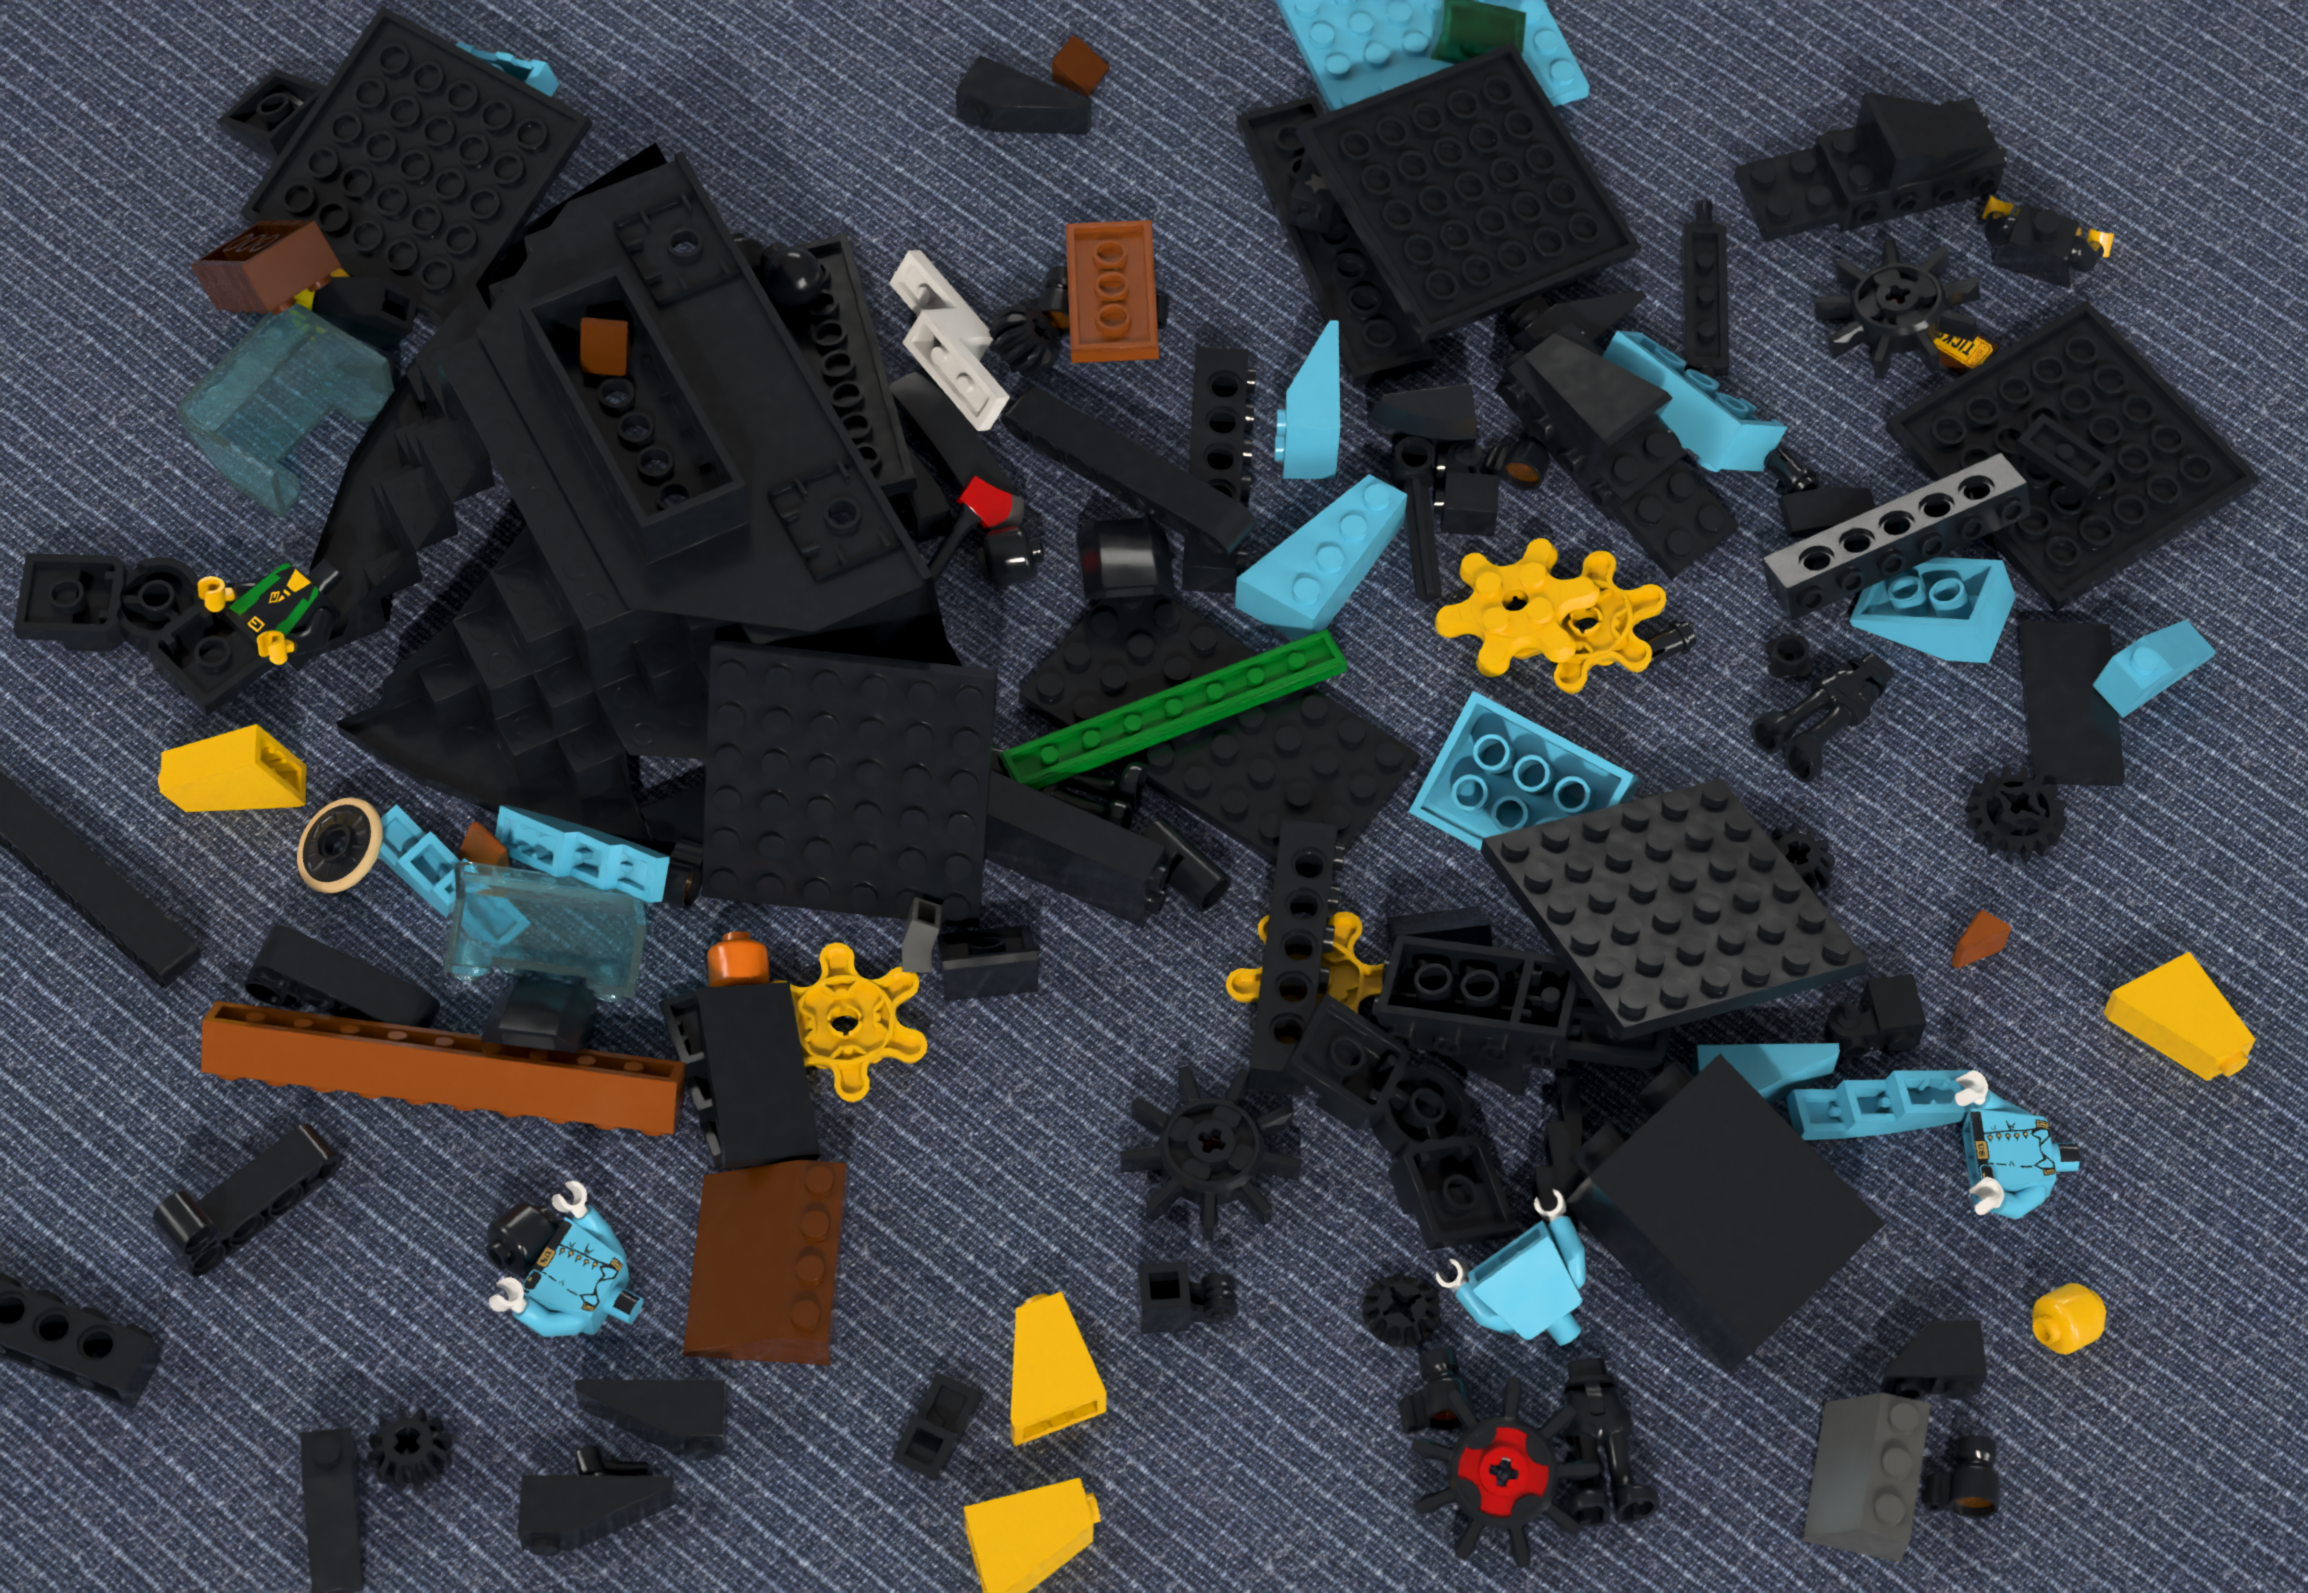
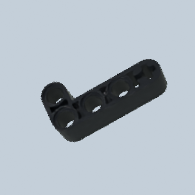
[244,925,440,1029]
[153,1124,342,1277]

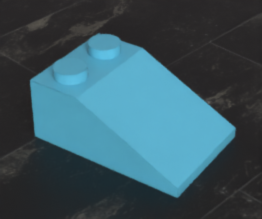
[1274,320,1340,480]
[1850,557,2016,663]

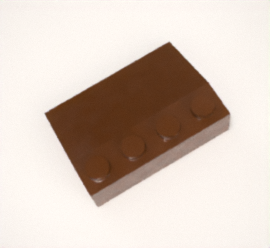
[683,1160,848,1365]

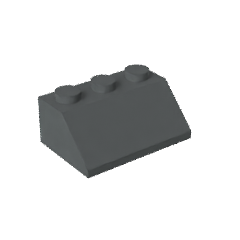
[1802,1393,1931,1562]

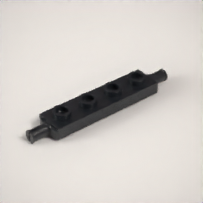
[1682,200,1729,380]

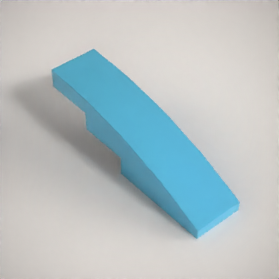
[378,804,530,957]
[495,805,670,903]
[1785,1070,1976,1140]

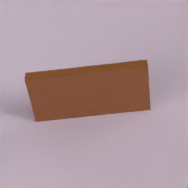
[1066,220,1159,363]

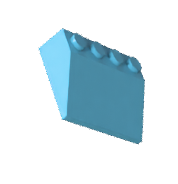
[1408,691,1642,850]

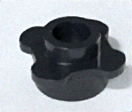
[1765,635,1813,679]

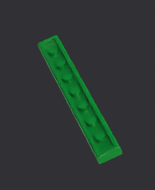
[998,629,1347,790]

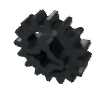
[1965,766,2068,863]

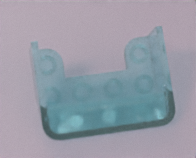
[178,303,394,518]
[443,862,647,1002]

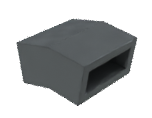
[902,897,942,973]

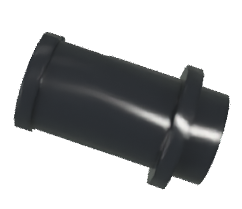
[1764,446,1819,494]
[1643,620,1696,668]

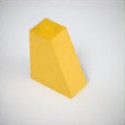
[158,724,307,812]
[2103,951,2256,1081]
[1011,1291,1107,1447]
[963,1478,1100,1593]

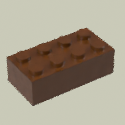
[190,220,342,315]

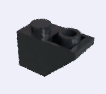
[310,277,419,351]
[1880,1320,1987,1400]

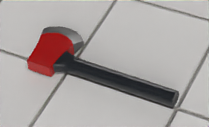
[926,475,1024,584]

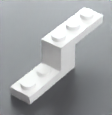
[889,250,1010,431]

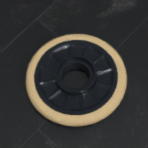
[297,797,383,893]

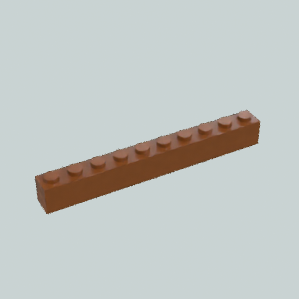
[201,1001,686,1136]

